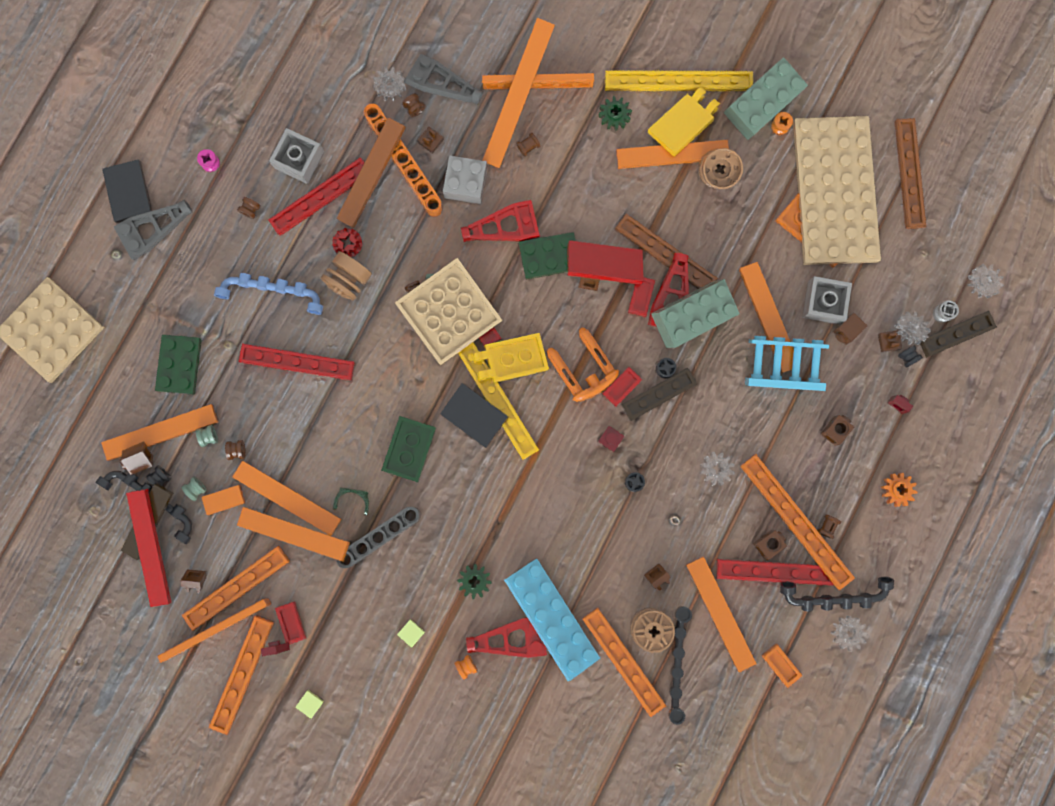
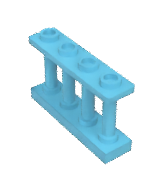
[745,336,829,391]

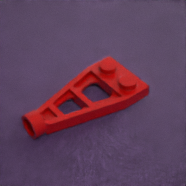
[461,200,540,242]
[648,253,689,327]
[466,617,547,658]

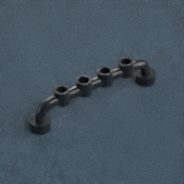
[96,471,192,545]
[780,577,894,612]
[668,606,692,725]

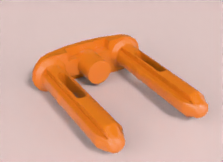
[547,327,619,402]

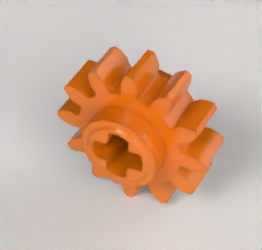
[881,473,918,507]

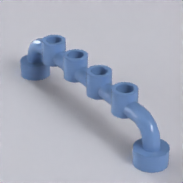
[214,273,323,315]

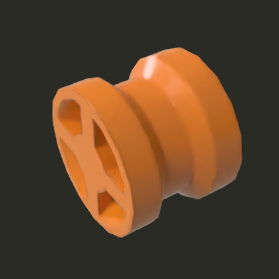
[771,112,793,135]
[454,655,478,680]

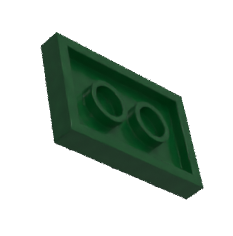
[519,232,576,280]
[155,334,202,395]
[381,416,436,483]

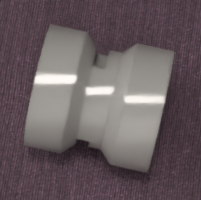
[933,301,959,323]

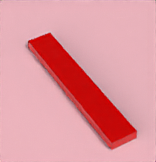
[268,157,365,236]
[238,343,355,381]
[126,489,172,607]
[716,559,834,586]

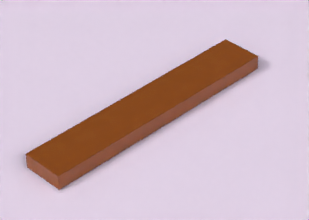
[336,117,406,228]
[894,118,926,229]
[615,213,718,289]

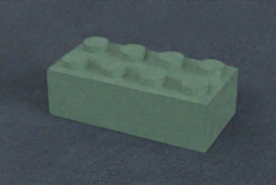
[723,57,808,140]
[651,279,740,348]

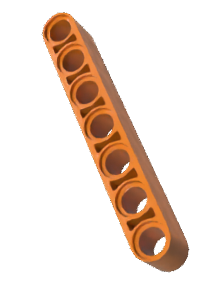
[364,104,443,217]

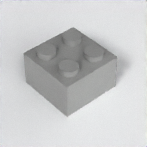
[269,128,324,184]
[443,155,487,204]
[802,276,852,325]

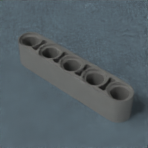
[336,507,421,568]

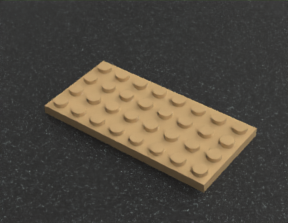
[793,116,881,265]

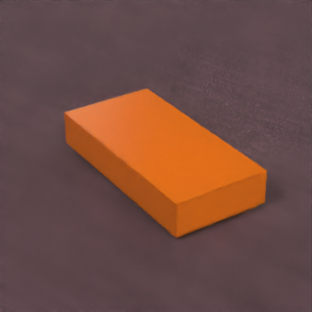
[201,485,245,515]
[761,644,803,688]

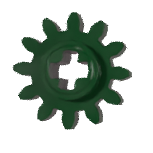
[598,96,632,131]
[457,564,492,599]

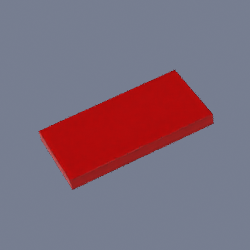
[567,240,644,285]

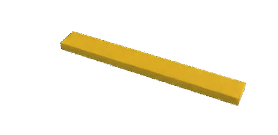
[605,70,753,91]
[458,342,539,460]

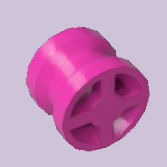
[197,149,220,172]

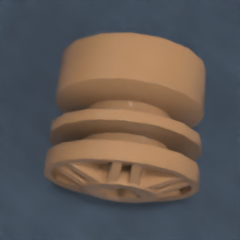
[699,148,743,189]
[320,251,372,301]
[630,608,675,653]

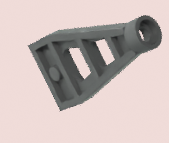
[405,54,484,105]
[114,199,193,260]

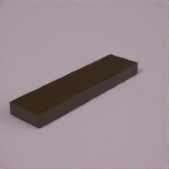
[919,311,997,358]
[621,368,697,422]
[121,483,174,560]

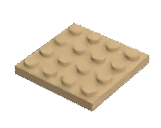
[395,258,502,365]
[0,277,105,383]

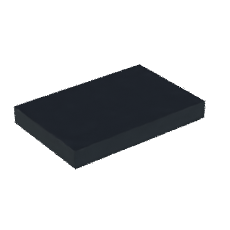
[102,159,152,223]
[440,383,509,448]

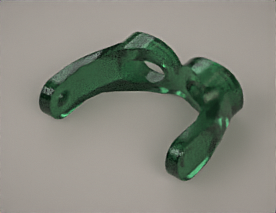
[333,487,369,516]

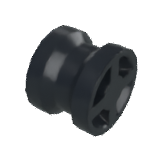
[898,345,923,368]
[656,358,676,379]
[146,465,172,486]
[624,472,645,492]

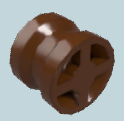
[402,93,426,117]
[237,197,261,219]
[225,440,246,460]

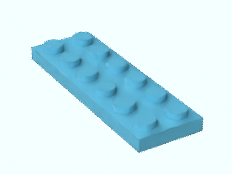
[504,559,600,681]

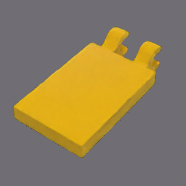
[648,87,720,157]
[472,333,549,383]

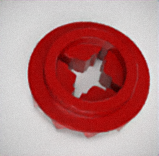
[332,228,362,257]

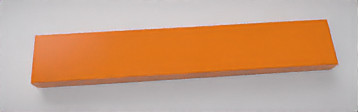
[482,73,594,90]
[616,140,729,169]
[739,262,794,374]
[101,404,219,461]
[233,461,342,536]
[237,507,350,561]
[182,546,290,631]
[686,556,756,672]
[158,598,271,663]
[582,607,666,717]
[209,615,274,735]

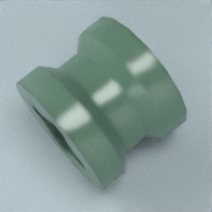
[196,425,218,447]
[181,477,207,501]

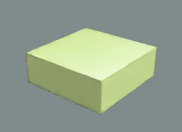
[397,619,425,648]
[296,690,324,719]

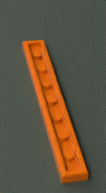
[482,18,555,169]
[740,454,855,590]

